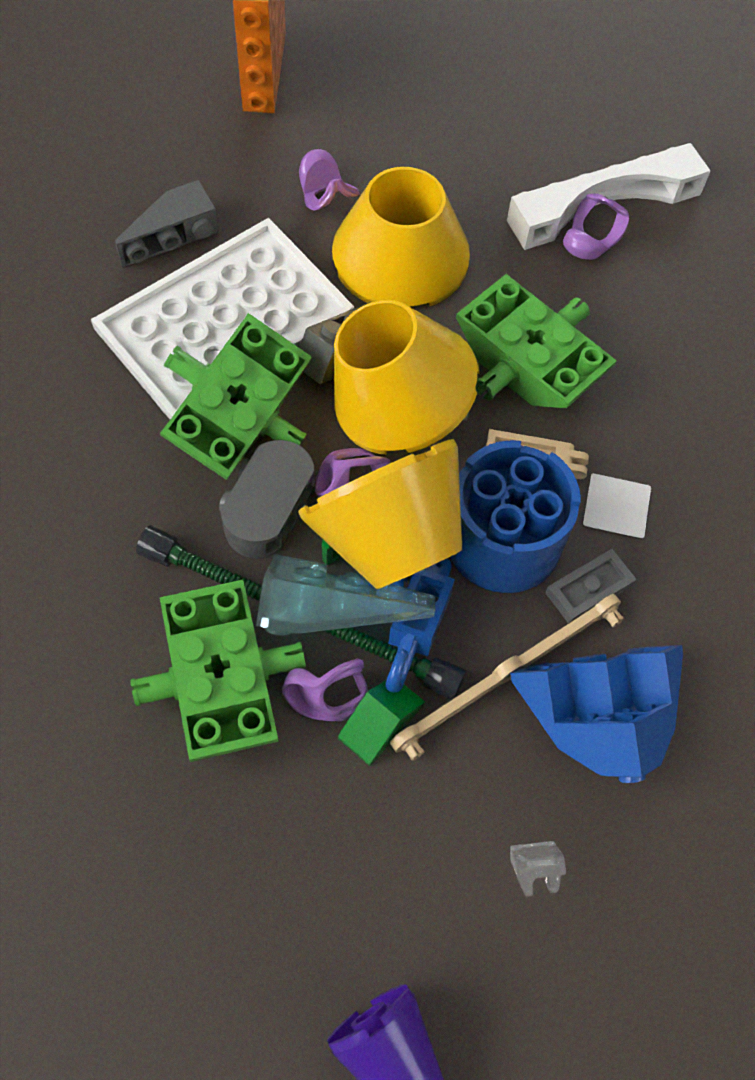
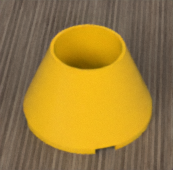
[332,167,470,307]
[334,300,480,455]
[298,439,462,589]

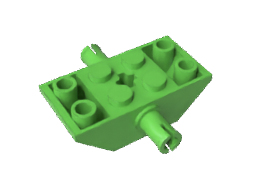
[456,274,617,408]
[160,313,312,480]
[130,580,306,762]

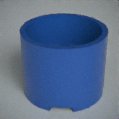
[450,440,581,593]

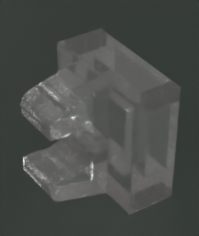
[510,841,566,896]

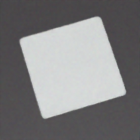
[583,473,651,538]

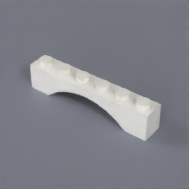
[507,143,710,250]

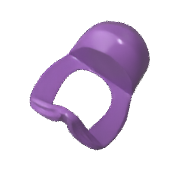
[299,149,360,210]
[563,193,629,260]
[315,448,391,498]
[282,658,368,721]

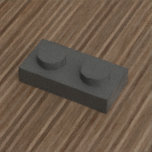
[545,549,637,624]

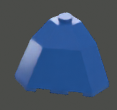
[510,645,683,783]

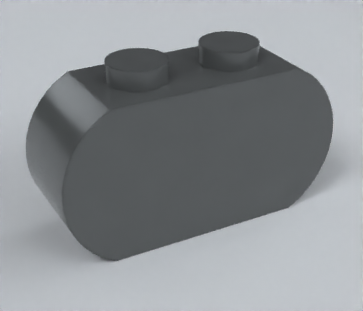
[219,440,315,559]

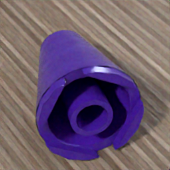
[327,984,444,1080]

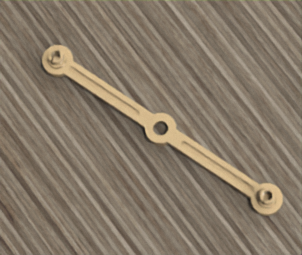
[390,594,624,761]

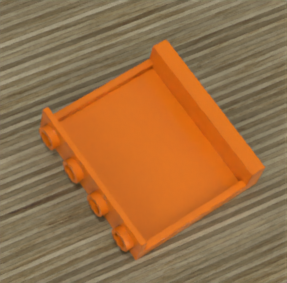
[233,0,286,113]

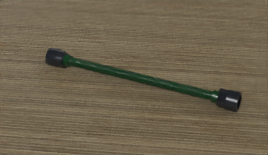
[136,525,467,700]

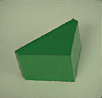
[338,679,425,766]

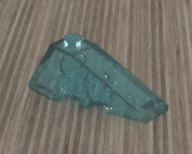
[256,554,436,636]

